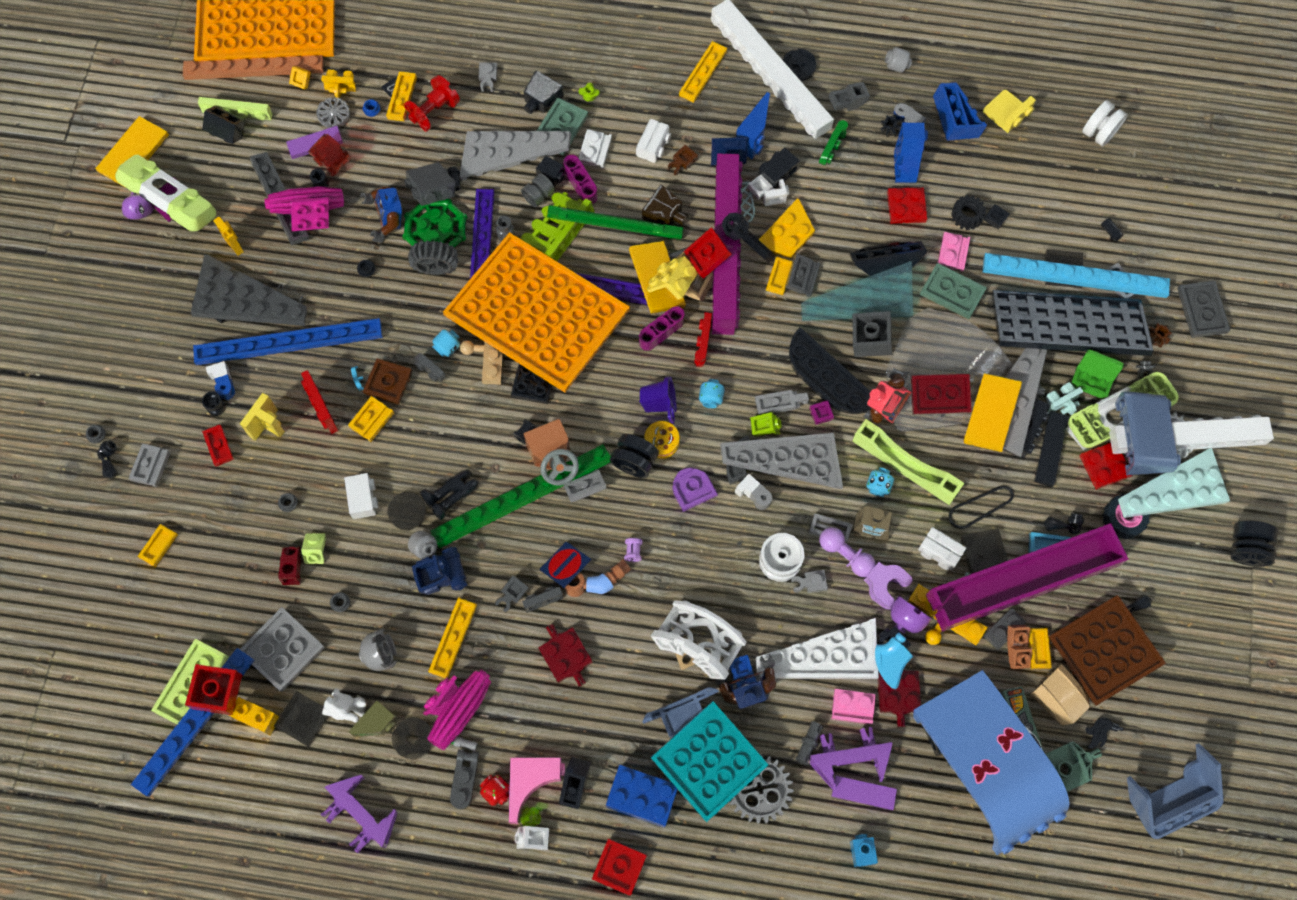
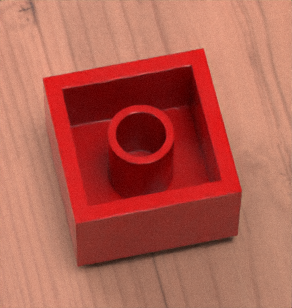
[185,664,242,715]

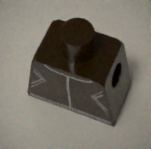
[642,184,688,225]

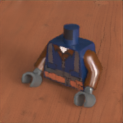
[714,654,776,709]

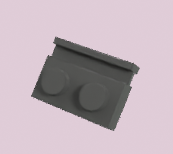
[785,253,820,297]

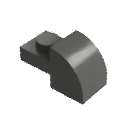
[828,82,870,112]

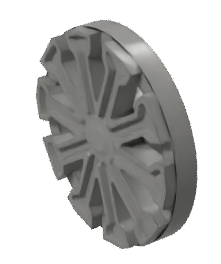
[316,97,350,128]

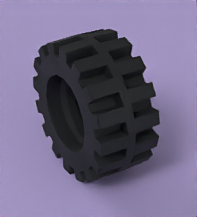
[951,195,986,230]

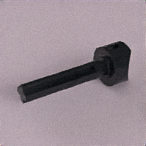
[722,213,776,263]

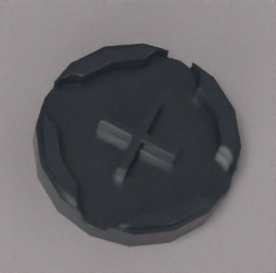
[783,49,817,81]

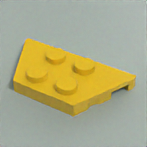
[759,199,815,258]

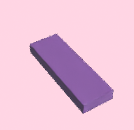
[286,126,343,159]
[831,775,897,810]

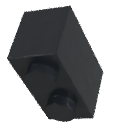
[202,106,245,144]
[759,147,800,189]

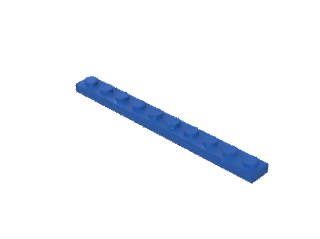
[193,318,383,365]

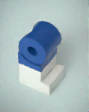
[206,361,235,400]

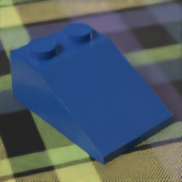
[736,92,770,159]

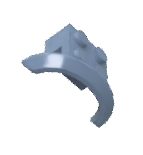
[642,687,719,739]

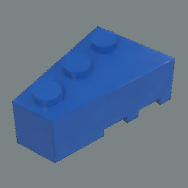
[933,82,987,141]
[894,122,928,183]

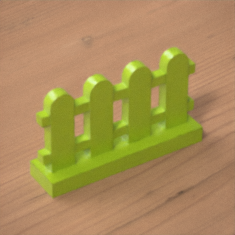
[521,192,595,261]

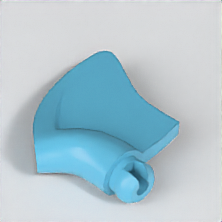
[875,633,913,689]

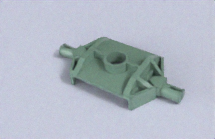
[1046,741,1102,792]

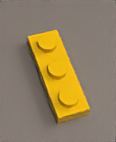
[386,71,417,122]

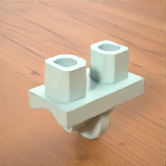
[1045,382,1083,416]

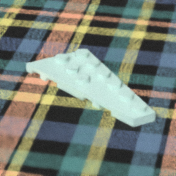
[1118,448,1230,518]

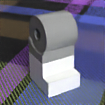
[735,474,772,510]

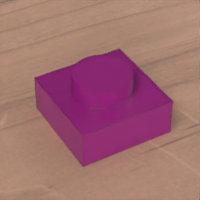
[809,401,834,425]

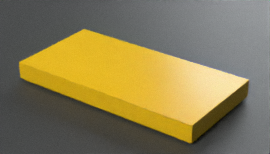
[95,116,169,188]
[629,241,686,314]
[964,374,1022,452]

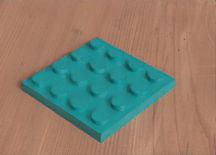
[650,701,768,822]

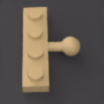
[460,340,503,385]

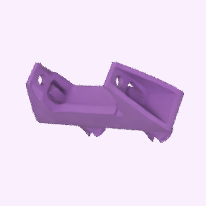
[809,727,892,790]
[321,775,398,853]

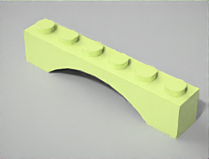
[852,419,964,505]

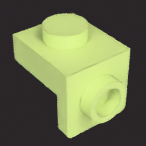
[301,533,326,564]

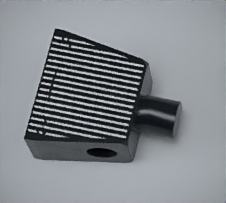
[524,70,564,114]

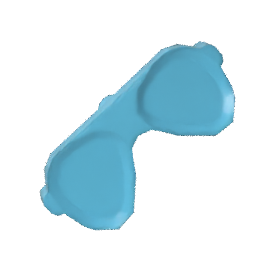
[351,366,364,391]

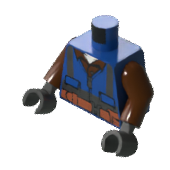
[360,186,402,243]

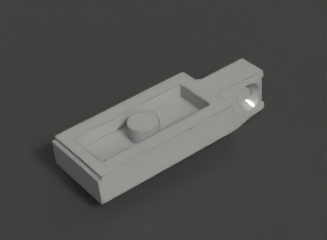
[755,390,809,415]

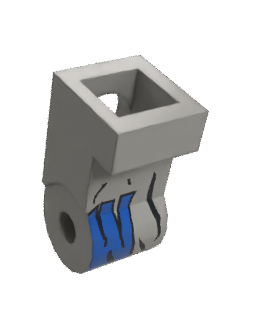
[892,103,926,125]

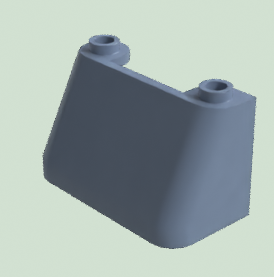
[1115,391,1181,475]

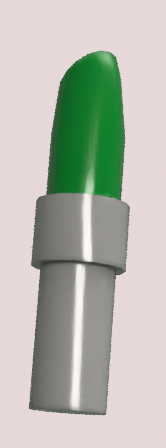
[451,736,478,751]

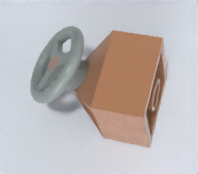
[523,419,579,486]

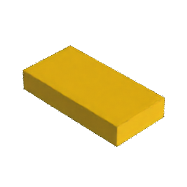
[766,257,792,295]
[137,524,178,568]
[1028,628,1052,669]

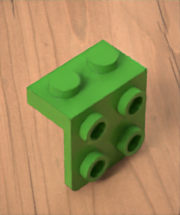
[1071,350,1124,399]

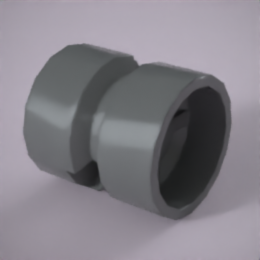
[521,173,555,207]

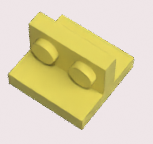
[240,393,285,441]

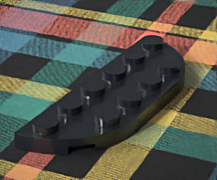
[789,327,871,414]

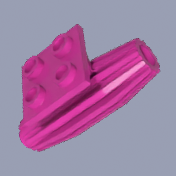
[264,187,344,231]
[423,670,491,750]

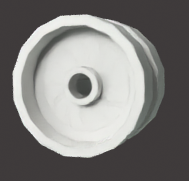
[1082,100,1128,147]
[759,533,804,582]

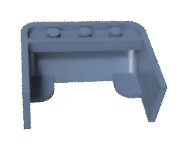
[1127,743,1223,839]

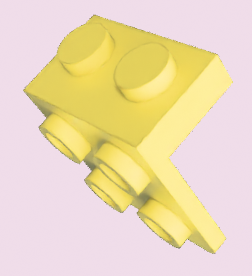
[983,90,1036,133]
[647,256,698,299]

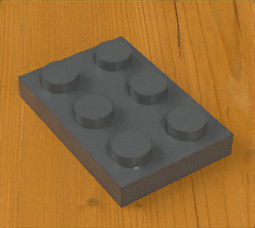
[1177,281,1230,338]

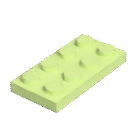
[151,639,230,724]

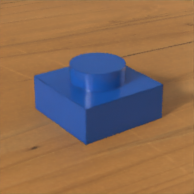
[730,655,754,680]

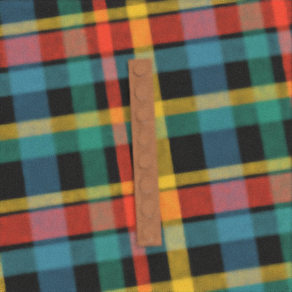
[183,55,324,80]

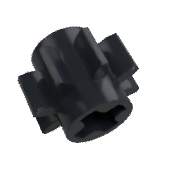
[880,115,902,138]

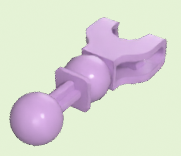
[819,527,913,610]

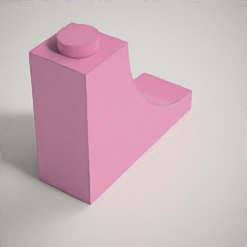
[509,758,565,824]

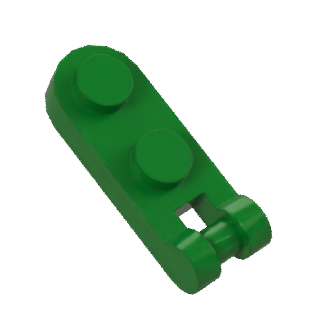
[819,120,848,166]

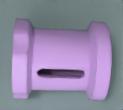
[624,538,642,562]

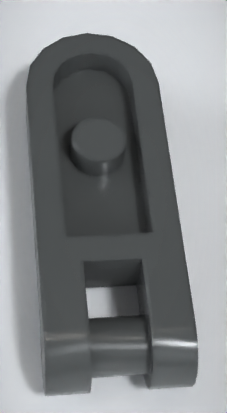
[450,749,479,810]

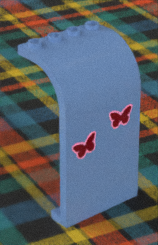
[913,670,1069,855]

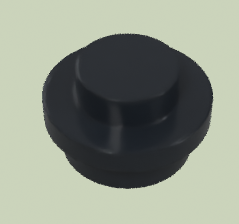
[357,260,376,278]

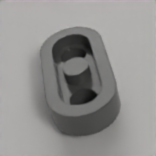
[414,352,446,382]

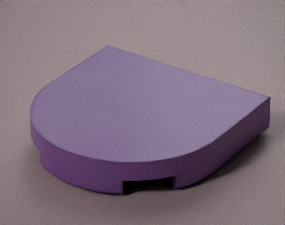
[672,467,718,512]

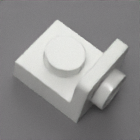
[763,179,789,206]
[515,826,549,850]

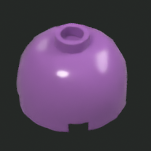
[891,596,932,633]

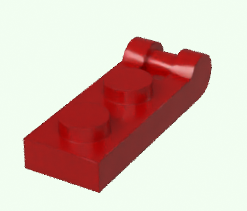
[694,312,712,367]

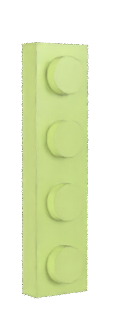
[198,97,273,120]

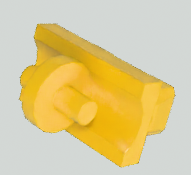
[321,70,357,98]

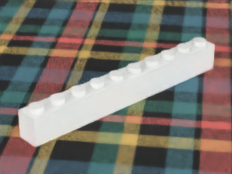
[711,0,834,139]

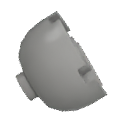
[359,629,397,671]

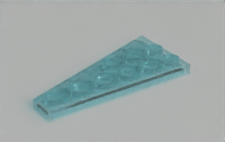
[801,261,913,321]

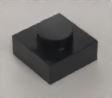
[984,204,1010,230]

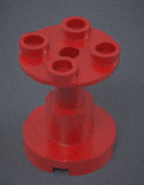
[403,75,460,132]

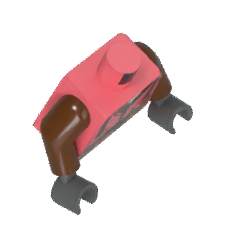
[863,368,912,423]

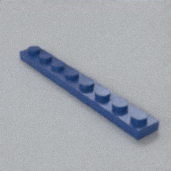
[130,648,255,797]

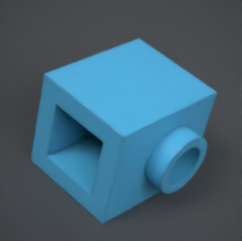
[850,834,878,867]

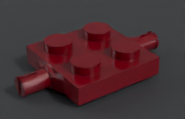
[538,624,593,687]
[877,670,921,727]

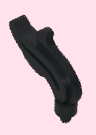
[1085,717,1124,750]

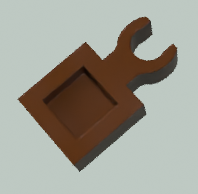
[668,145,698,175]

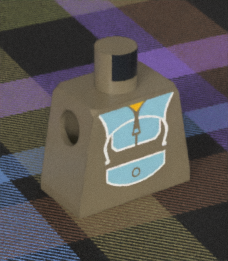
[852,506,893,540]

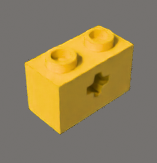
[228,697,280,736]

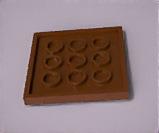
[1049,595,1166,707]

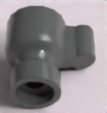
[496,216,515,243]

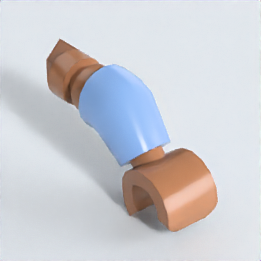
[564,560,631,597]

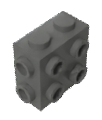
[404,162,456,206]

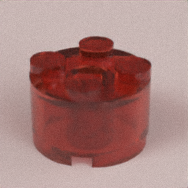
[308,133,351,177]

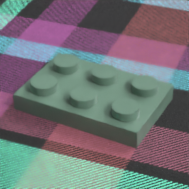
[537,98,589,156]
[920,263,987,319]

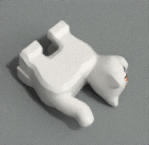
[322,689,367,723]

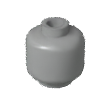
[885,47,912,73]
[408,531,437,559]

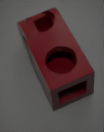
[278,547,302,585]

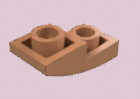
[1007,625,1032,669]

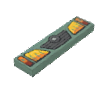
[1001,686,1044,752]

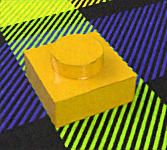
[289,66,311,89]

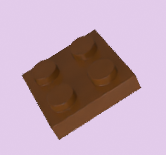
[363,358,413,405]

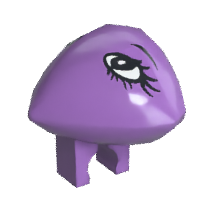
[122,192,154,219]

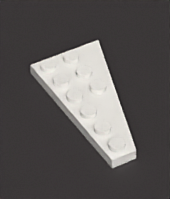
[756,618,879,679]

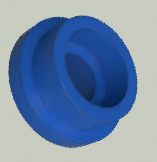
[363,99,381,117]

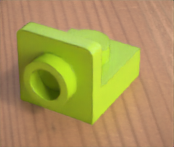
[750,412,782,437]

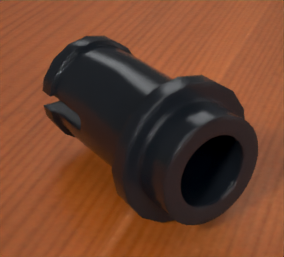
[447,167,461,191]
[1101,218,1124,242]

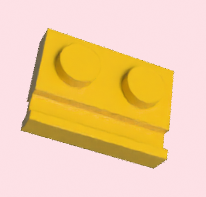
[213,217,244,256]
[348,396,394,442]

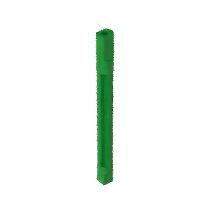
[547,205,683,240]

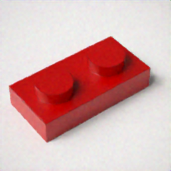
[202,424,234,467]

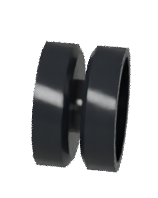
[610,434,659,478]

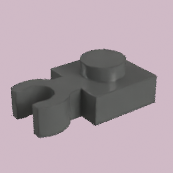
[495,575,529,612]

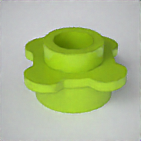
[579,83,599,102]

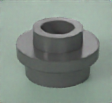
[86,425,106,444]
[278,493,298,512]
[330,592,350,612]

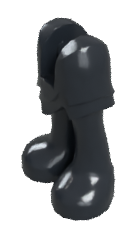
[419,469,479,521]

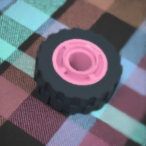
[1102,494,1150,539]

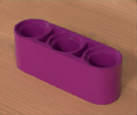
[564,155,597,205]
[639,306,685,351]

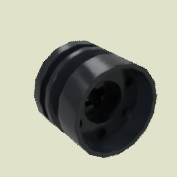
[1230,520,1278,567]

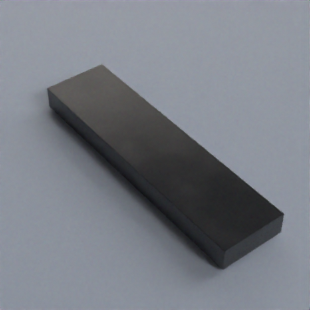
[1034,411,1069,487]

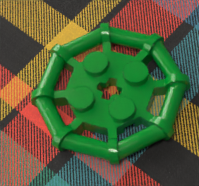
[402,198,468,248]

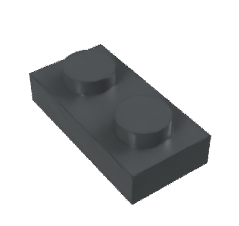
[522,586,563,613]
[983,608,1026,650]

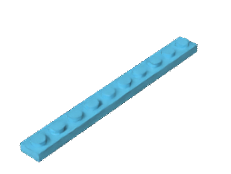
[982,253,1170,298]

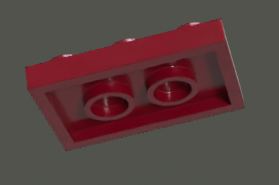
[911,374,972,415]

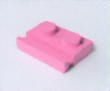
[938,232,970,272]
[831,689,875,725]

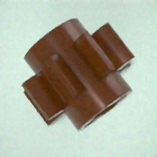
[1149,323,1172,348]

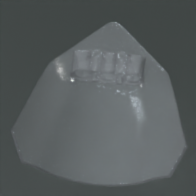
[886,308,1013,432]

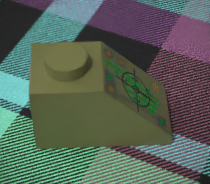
[349,701,398,738]

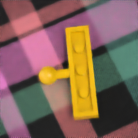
[907,584,988,645]

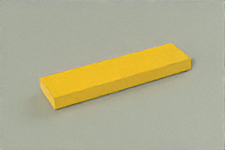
[679,41,727,103]
[428,598,477,679]

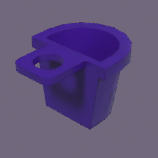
[640,377,677,424]

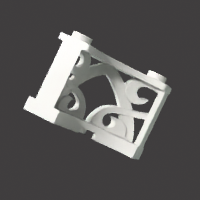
[651,600,747,679]

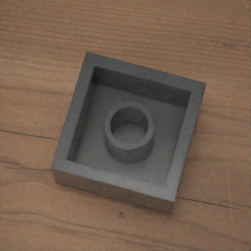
[852,311,892,357]

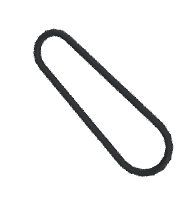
[948,486,1014,529]

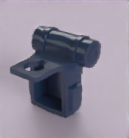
[412,547,468,595]

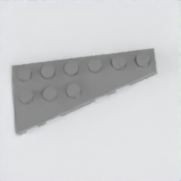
[459,131,571,181]
[1004,348,1047,457]
[720,433,843,490]

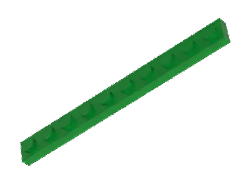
[430,444,611,549]

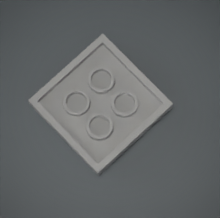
[240,607,325,692]

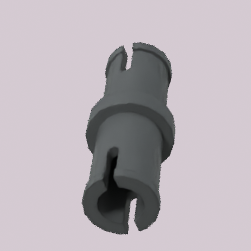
[795,721,823,765]

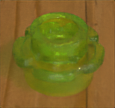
[520,807,541,827]

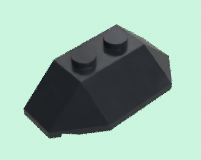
[850,241,927,278]

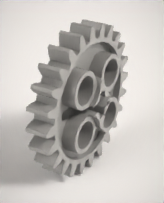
[729,754,794,824]

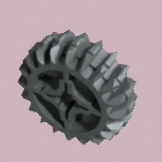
[408,240,458,275]

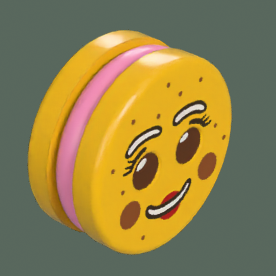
[644,421,680,459]

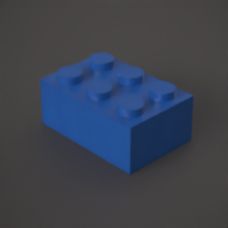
[606,765,678,828]

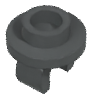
[1136,360,1156,378]

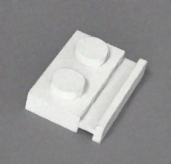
[579,129,612,168]

